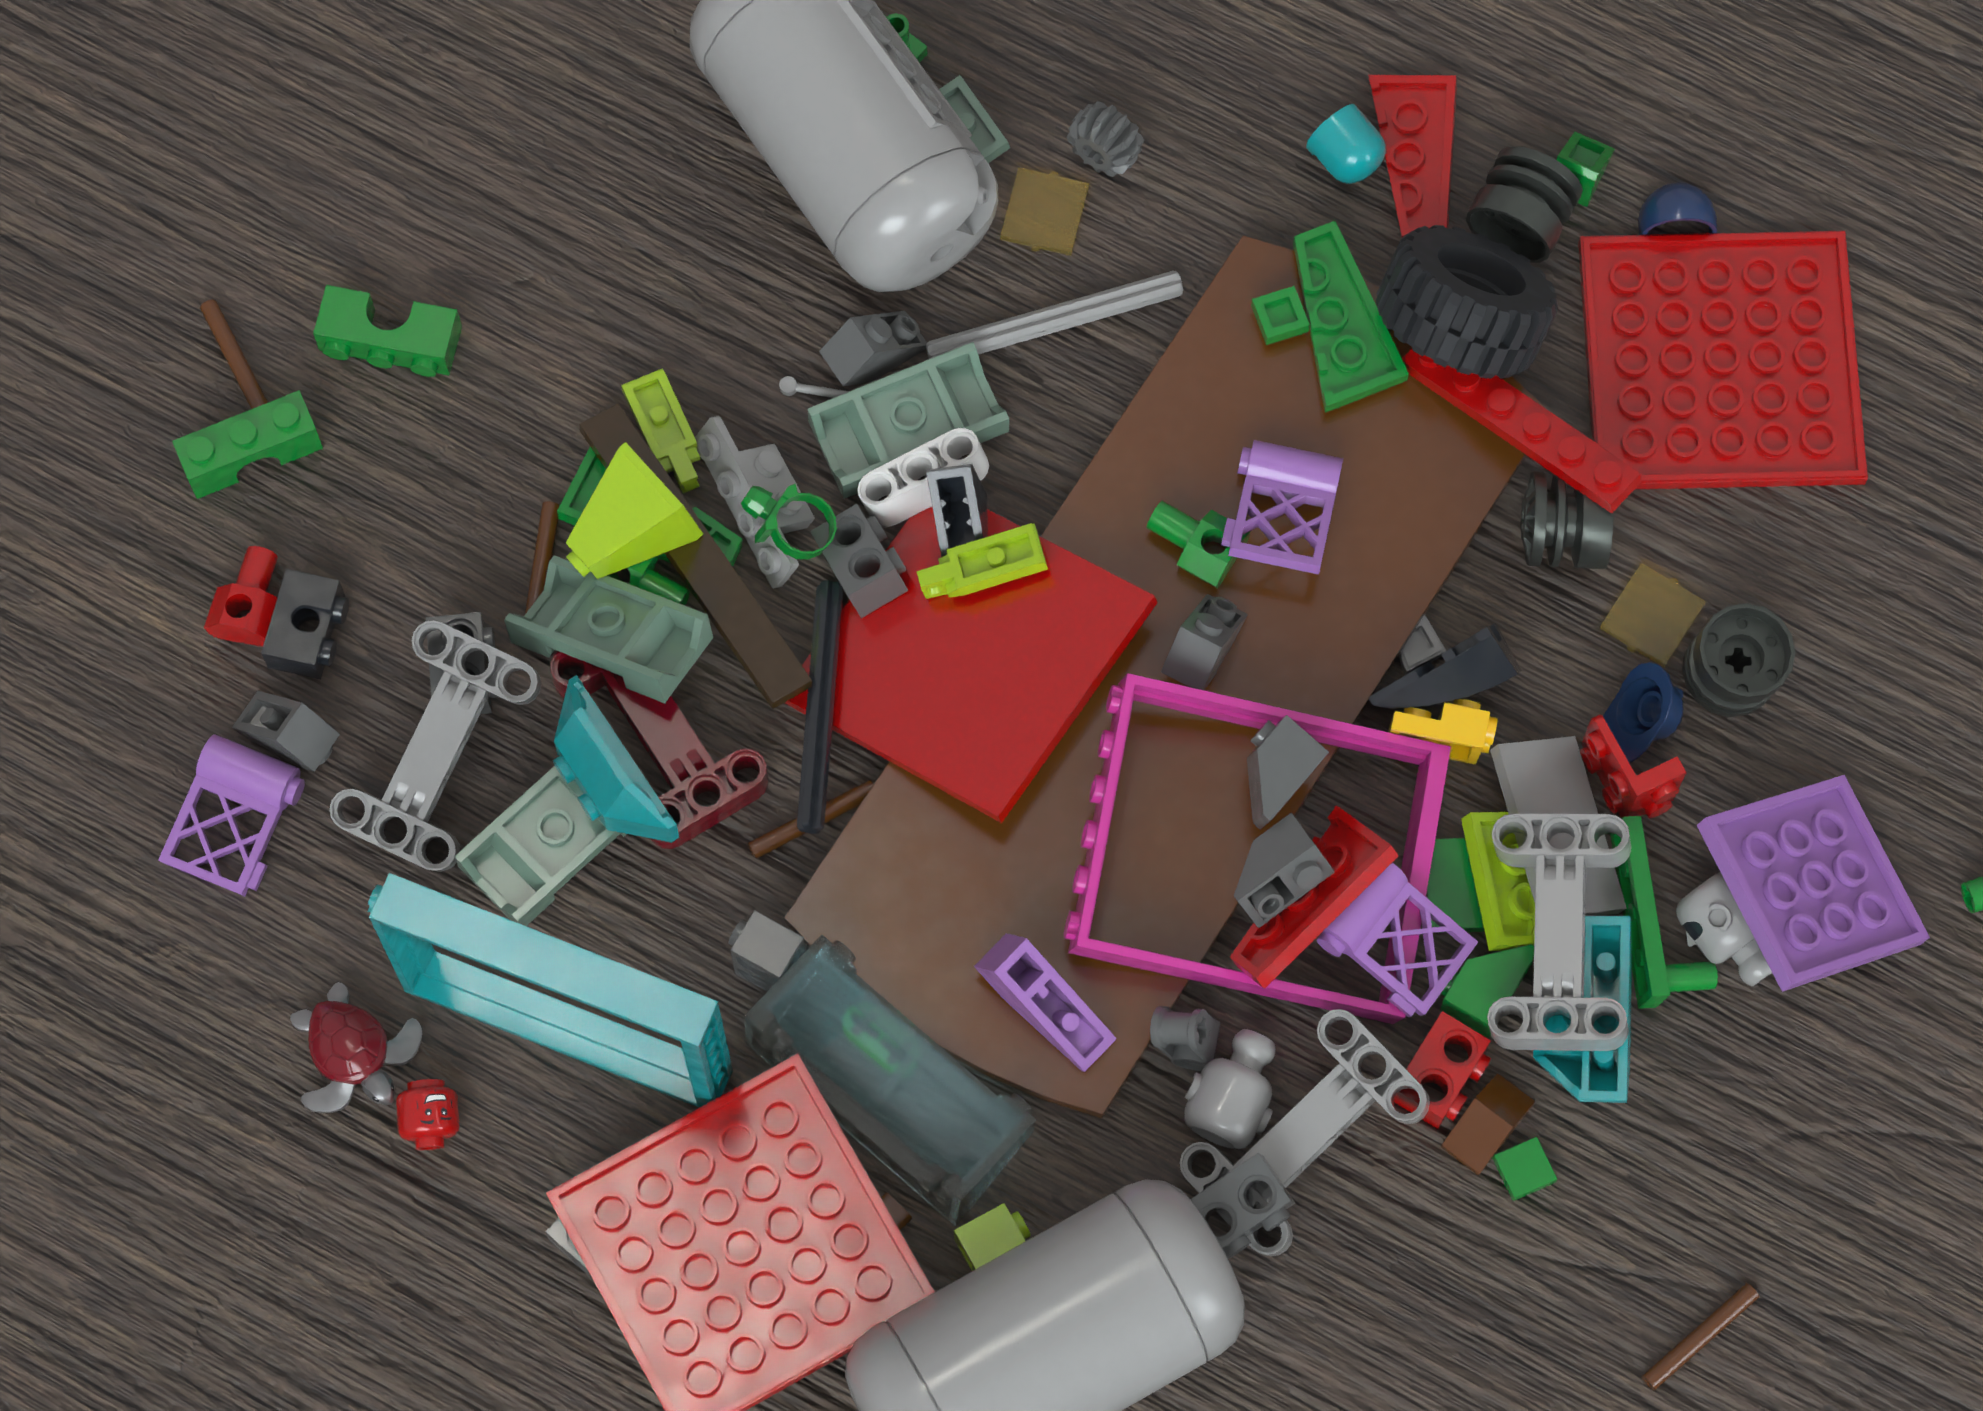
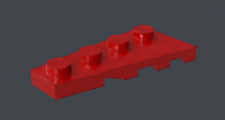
[1368,75,1457,238]
[1230,805,1399,989]

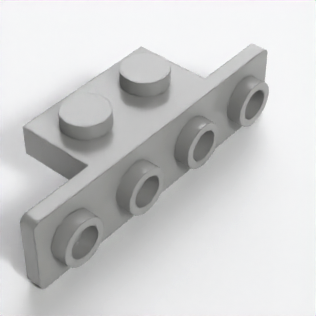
[695,416,815,589]

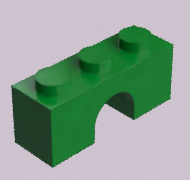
[313,285,462,377]
[172,390,323,499]

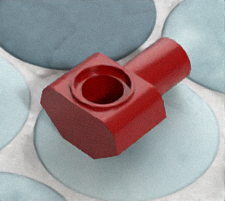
[204,546,278,647]

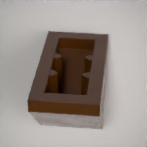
[1441,1073,1536,1176]

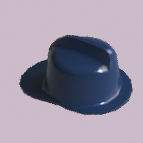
[1603,662,1684,764]

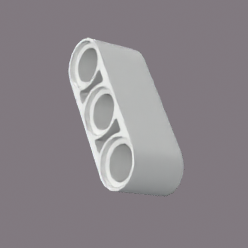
[858,428,989,527]

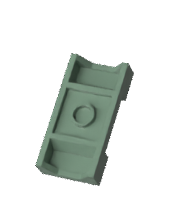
[807,342,1009,499]
[504,555,713,703]
[455,766,627,926]

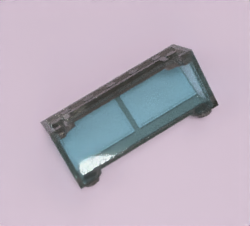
[745,935,1036,1227]

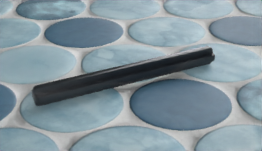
[797,580,843,834]

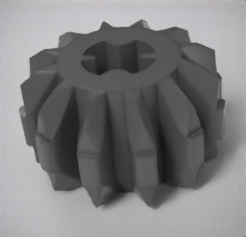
[1066,101,1144,177]

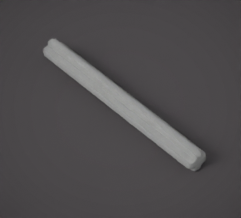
[926,271,1183,359]

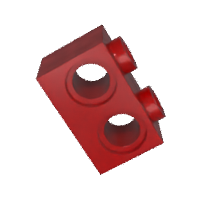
[1394,1011,1492,1129]

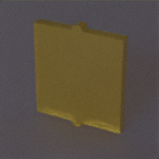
[1000,167,1089,256]
[1600,563,1706,667]

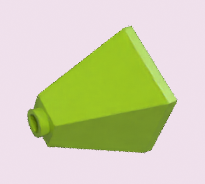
[566,442,703,579]

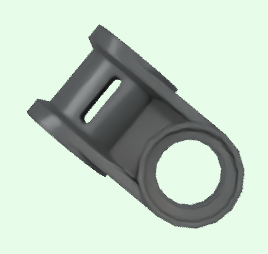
[1150,1006,1221,1071]

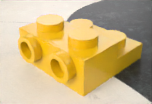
[1388,699,1498,765]

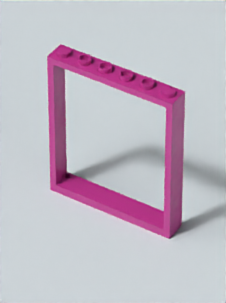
[1064,673,1451,1024]

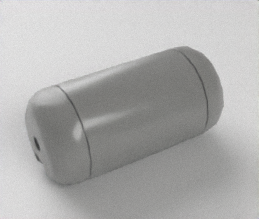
[690,0,998,292]
[845,1179,1245,1411]

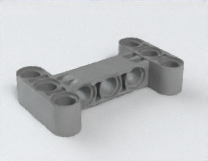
[329,620,542,872]
[1487,814,1631,1051]
[1180,1009,1430,1257]

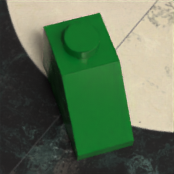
[1439,944,1534,1038]

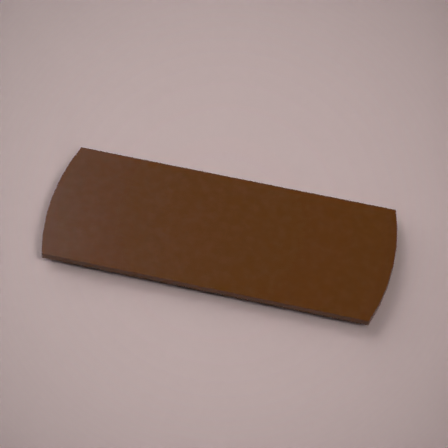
[784,236,1545,1119]

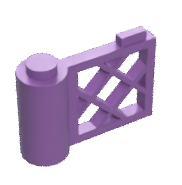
[1221,440,1343,575]
[158,734,305,897]
[1317,863,1478,1017]

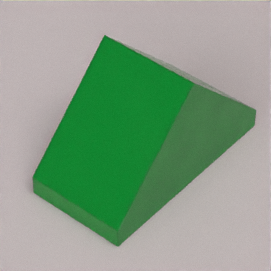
[1556,132,1615,207]

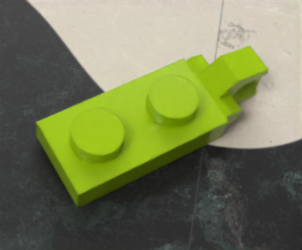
[621,368,701,493]
[917,523,1048,599]

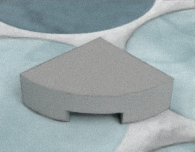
[1399,615,1446,675]

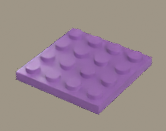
[1697,775,1930,992]

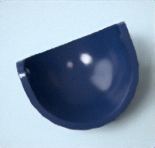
[1638,182,1717,235]

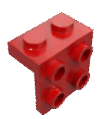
[1580,714,1686,819]

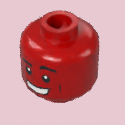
[396,1079,460,1150]

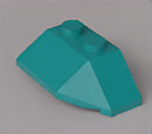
[553,675,679,843]
[1533,916,1632,1103]

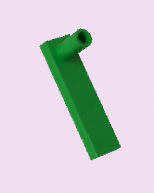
[1610,816,1718,1009]

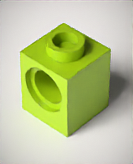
[954,1203,1031,1271]

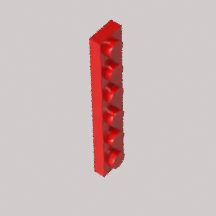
[1402,349,1641,514]

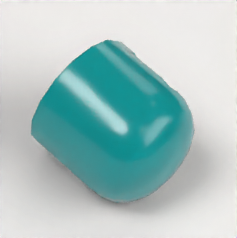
[1306,104,1386,184]

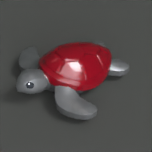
[290,982,422,1113]

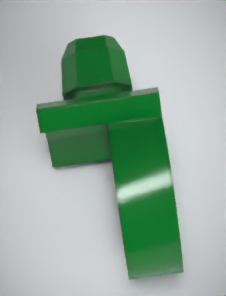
[741,483,837,559]

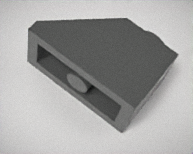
[232,691,340,772]
[1247,715,1329,829]

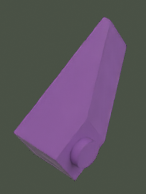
[974,933,1117,1072]

